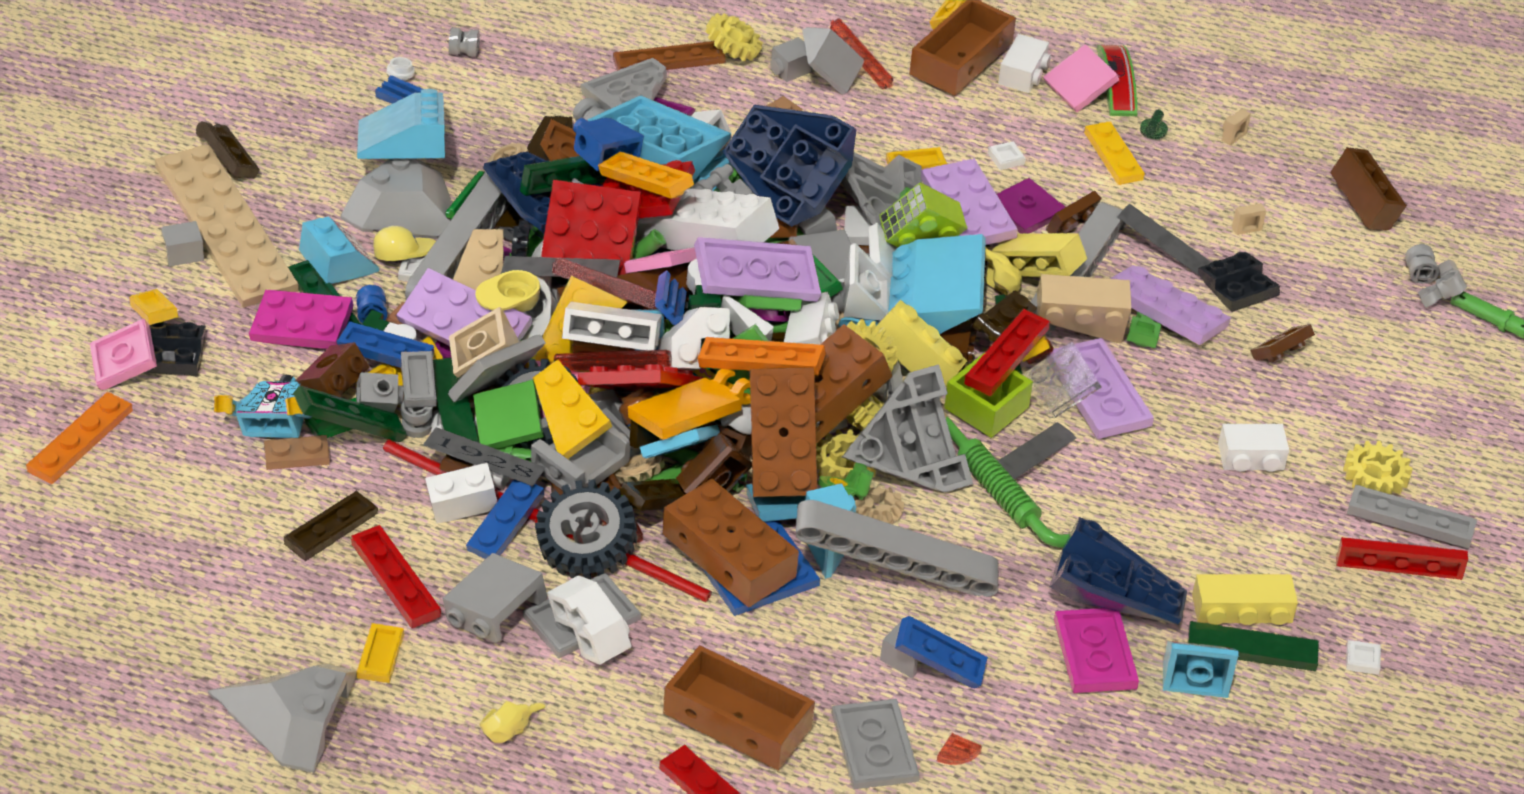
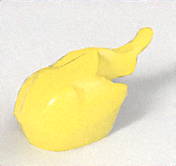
[985,247,1022,296]
[479,701,545,743]

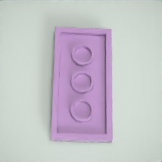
[921,158,1018,245]
[694,237,821,302]
[1110,265,1231,345]
[396,268,532,346]
[1047,338,1154,439]

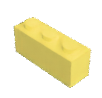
[991,233,1088,277]
[876,300,967,386]
[1192,574,1298,625]

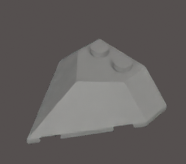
[841,152,922,225]
[341,158,452,239]
[841,364,973,493]
[208,664,357,773]

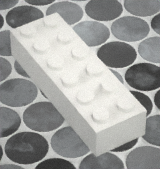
[635,188,779,250]

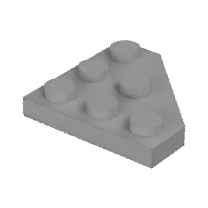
[580,58,667,111]

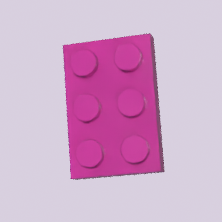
[249,290,354,349]
[1054,608,1139,693]

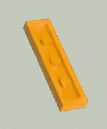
[598,151,694,199]

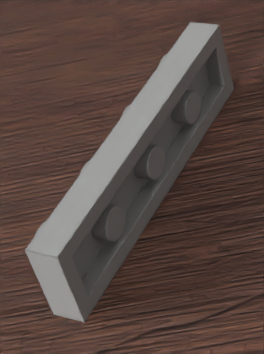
[1347,485,1477,549]

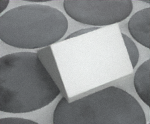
[844,243,891,321]

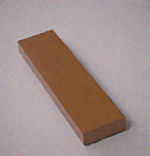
[613,41,726,71]

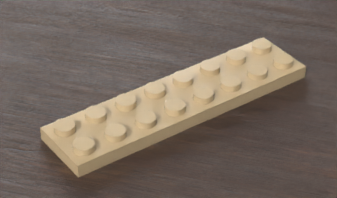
[155,144,299,308]

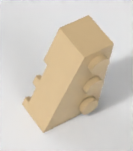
[453,229,503,290]
[1037,274,1131,343]

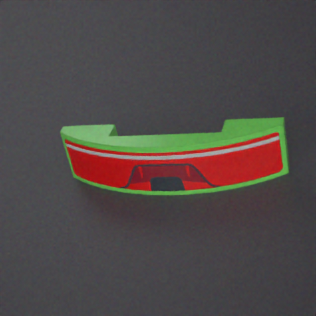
[1097,45,1138,116]

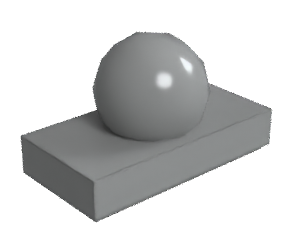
[401,351,436,407]

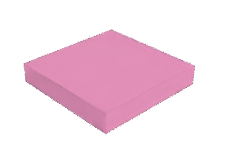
[1043,44,1119,112]
[624,247,697,273]
[90,318,157,390]

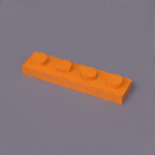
[697,337,826,376]
[26,391,133,484]

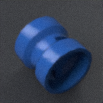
[356,285,388,323]

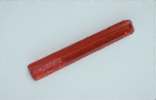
[829,18,894,89]
[552,258,657,310]
[554,350,672,370]

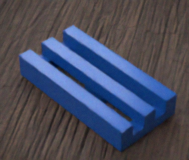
[375,75,423,104]
[655,270,686,325]

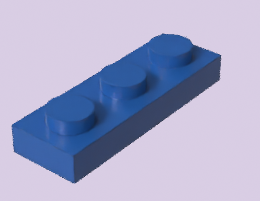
[337,322,434,368]
[466,479,545,559]
[895,616,988,689]

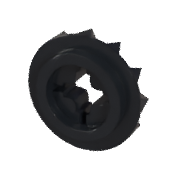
[511,220,530,257]

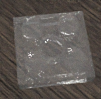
[1022,341,1102,420]

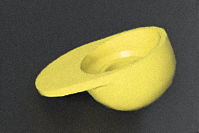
[373,226,436,261]
[475,270,540,312]

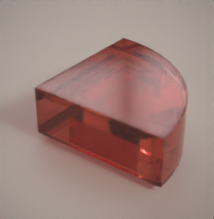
[937,733,982,765]

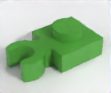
[1127,311,1161,348]

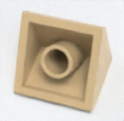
[449,307,519,378]

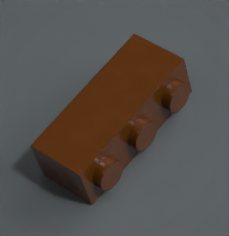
[1330,147,1407,231]

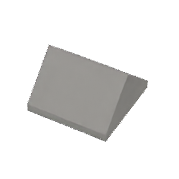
[802,27,865,94]

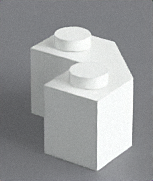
[659,307,730,370]
[547,575,632,664]

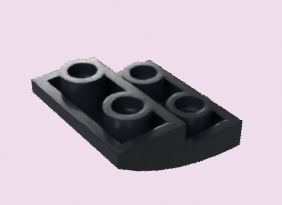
[1198,252,1280,312]
[144,321,206,375]

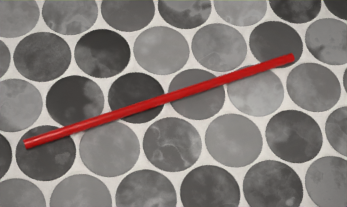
[383,439,712,603]

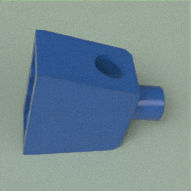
[573,117,644,171]

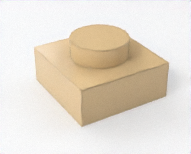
[1222,108,1251,146]
[1232,203,1266,235]

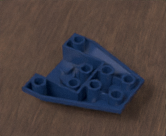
[722,104,856,227]
[483,152,603,240]
[1049,517,1187,625]

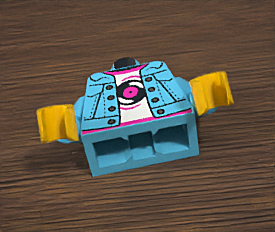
[214,374,311,438]

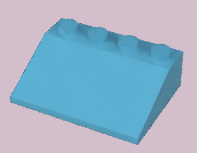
[357,89,445,159]
[588,95,731,181]
[888,234,986,334]

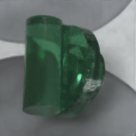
[1140,109,1168,139]

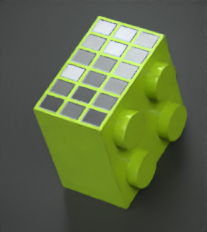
[879,182,968,247]

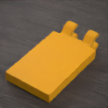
[627,369,750,440]

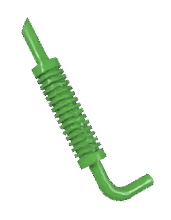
[946,416,1070,548]

